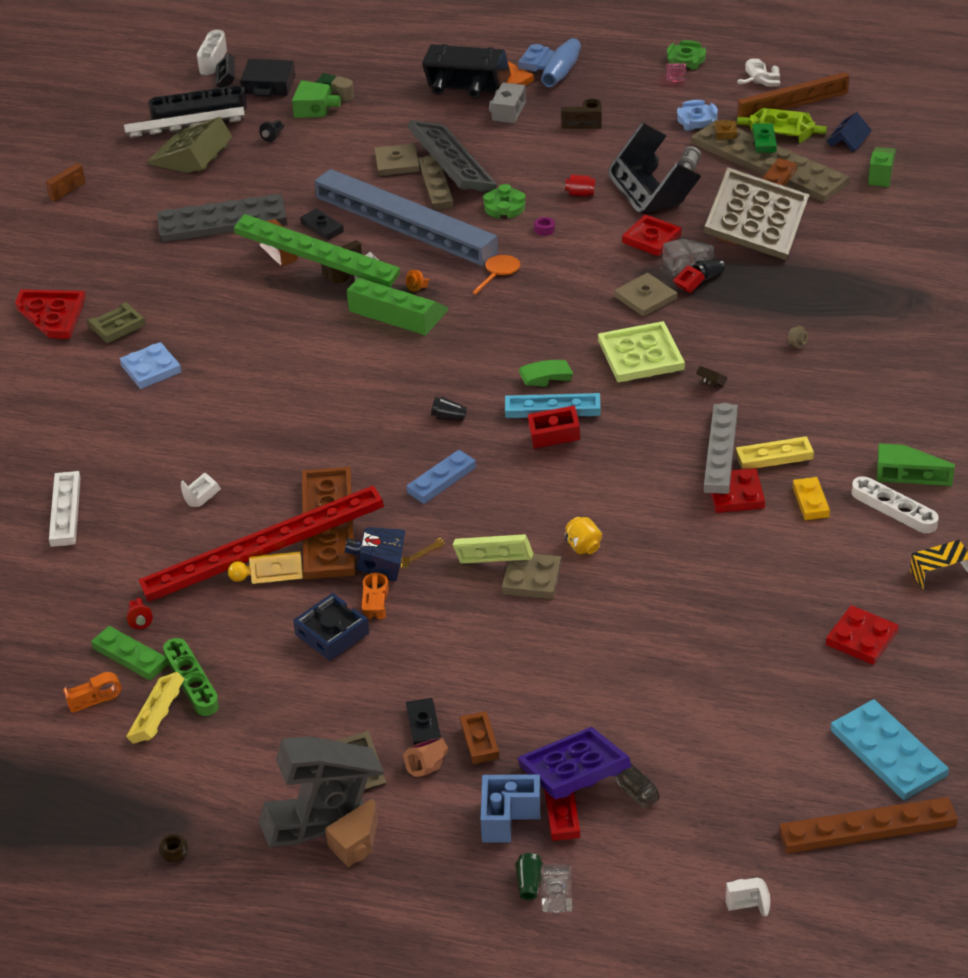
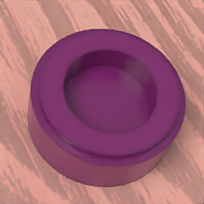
[534,217,555,236]

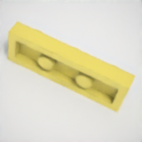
[736,436,814,469]
[126,672,184,744]

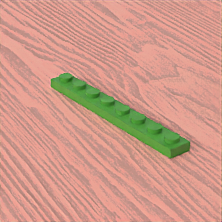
[234,214,400,287]

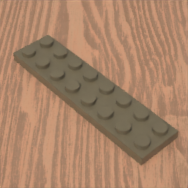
[691,119,850,203]

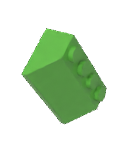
[347,278,448,335]

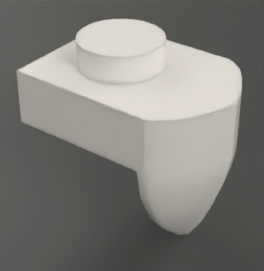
[181,473,221,507]
[726,878,770,917]

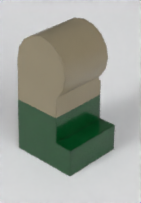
[315,73,354,101]

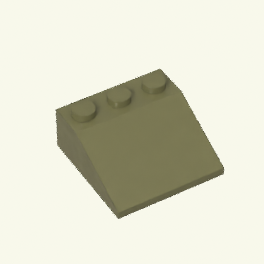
[147,117,232,173]

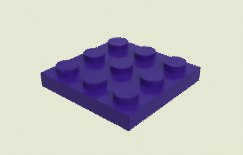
[517,727,631,799]

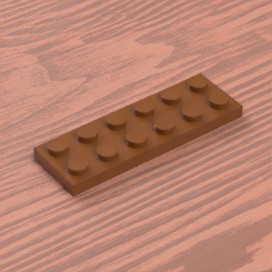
[302,466,356,580]

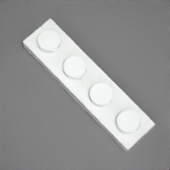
[49,471,81,547]

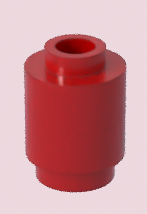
[565,174,595,197]

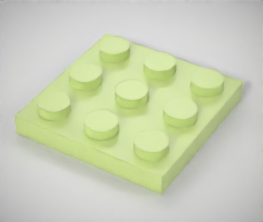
[598,321,685,382]

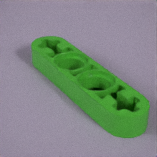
[163,638,219,716]

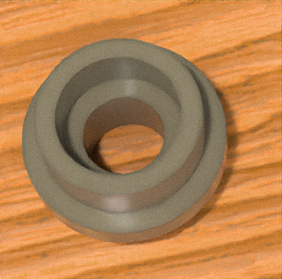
[788,326,808,349]

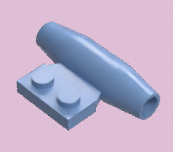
[518,38,581,87]

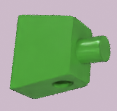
[292,80,341,118]

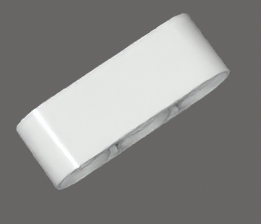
[197,30,227,75]

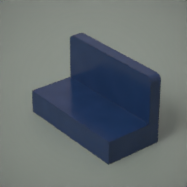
[826,112,871,152]

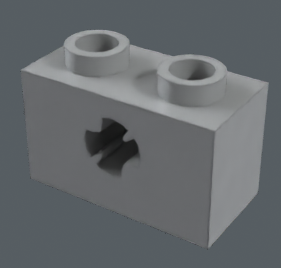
[489,82,526,123]

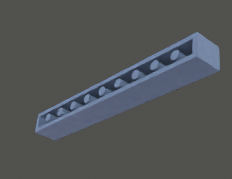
[315,169,498,266]

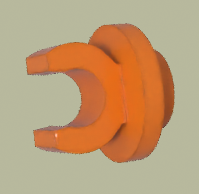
[405,270,430,292]

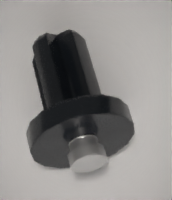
[259,120,284,142]

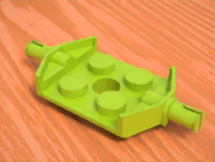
[737,108,827,143]

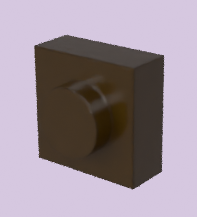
[696,365,728,387]

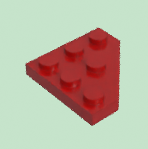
[15,289,86,339]

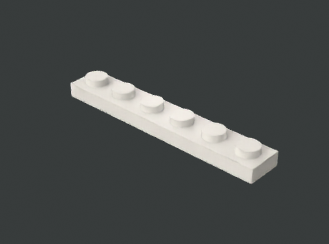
[124,107,245,138]

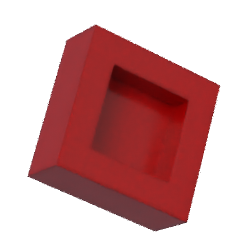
[673,265,705,293]

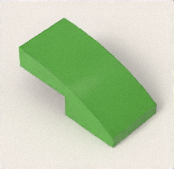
[519,360,573,387]

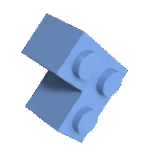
[480,775,541,842]

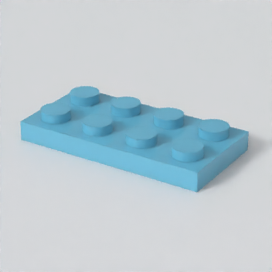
[830,699,949,801]

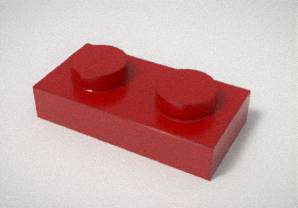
[544,790,580,841]

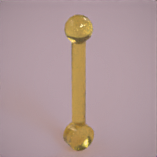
[400,538,445,568]

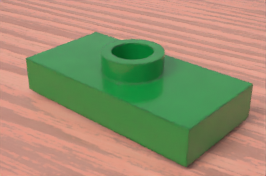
[752,123,777,153]

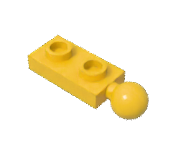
[228,552,303,584]

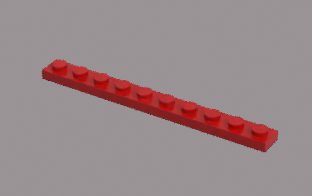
[138,485,384,602]

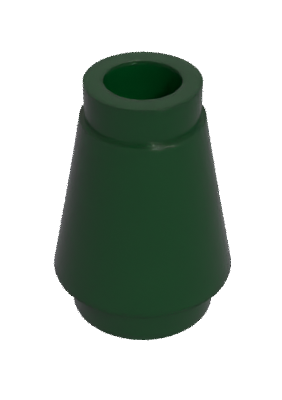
[515,853,544,900]

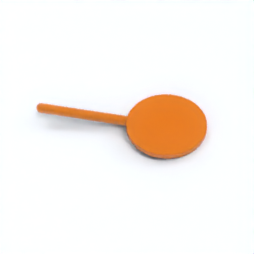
[473,255,520,295]

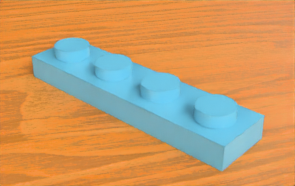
[505,393,601,418]

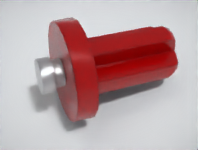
[126,598,153,630]

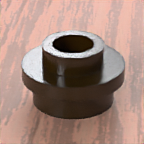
[159,834,188,862]

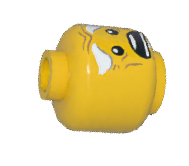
[565,517,602,554]

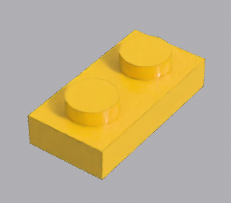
[793,477,830,520]

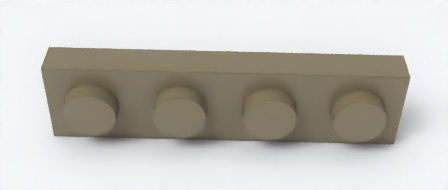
[418,155,454,210]

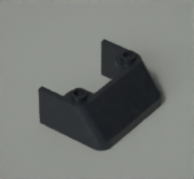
[608,122,701,214]

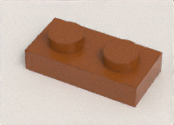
[46,163,86,202]
[460,711,500,764]

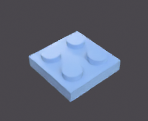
[119,342,182,389]

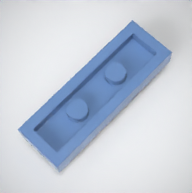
[406,450,476,504]

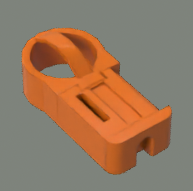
[362,573,389,619]
[63,672,122,713]

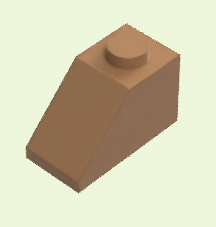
[325,799,378,867]

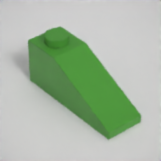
[868,147,896,187]
[877,443,955,486]

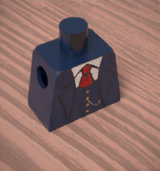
[344,527,405,581]

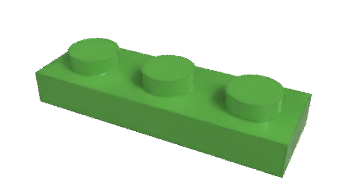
[91,626,168,681]

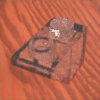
[663,239,714,276]
[541,864,572,913]

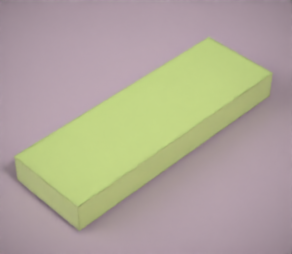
[453,534,533,564]

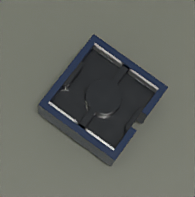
[293,593,369,661]

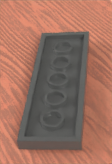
[408,120,497,192]
[157,194,287,242]

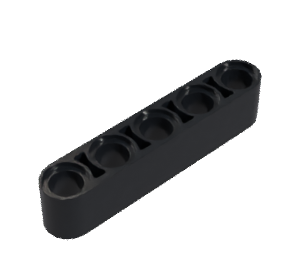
[148,86,247,120]

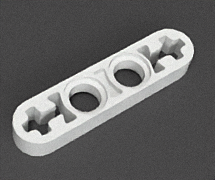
[852,476,938,533]

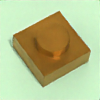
[715,120,737,140]

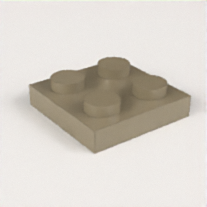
[502,554,562,599]

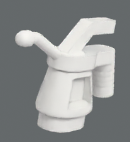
[737,59,781,87]

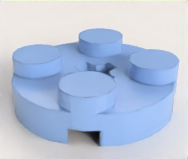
[677,100,718,131]

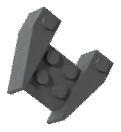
[259,736,384,847]

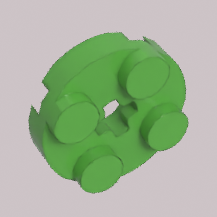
[667,40,706,70]
[483,184,526,218]

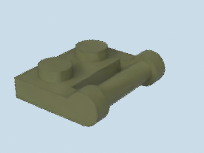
[86,302,146,343]

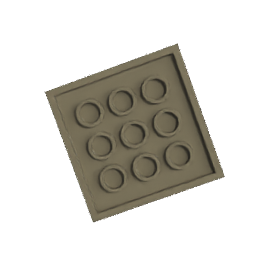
[703,167,809,260]

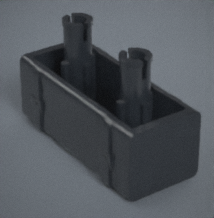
[422,44,510,98]

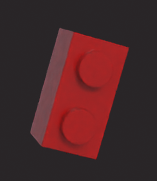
[527,405,580,449]

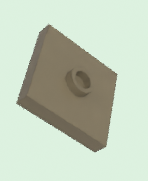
[374,143,420,176]
[614,273,677,317]

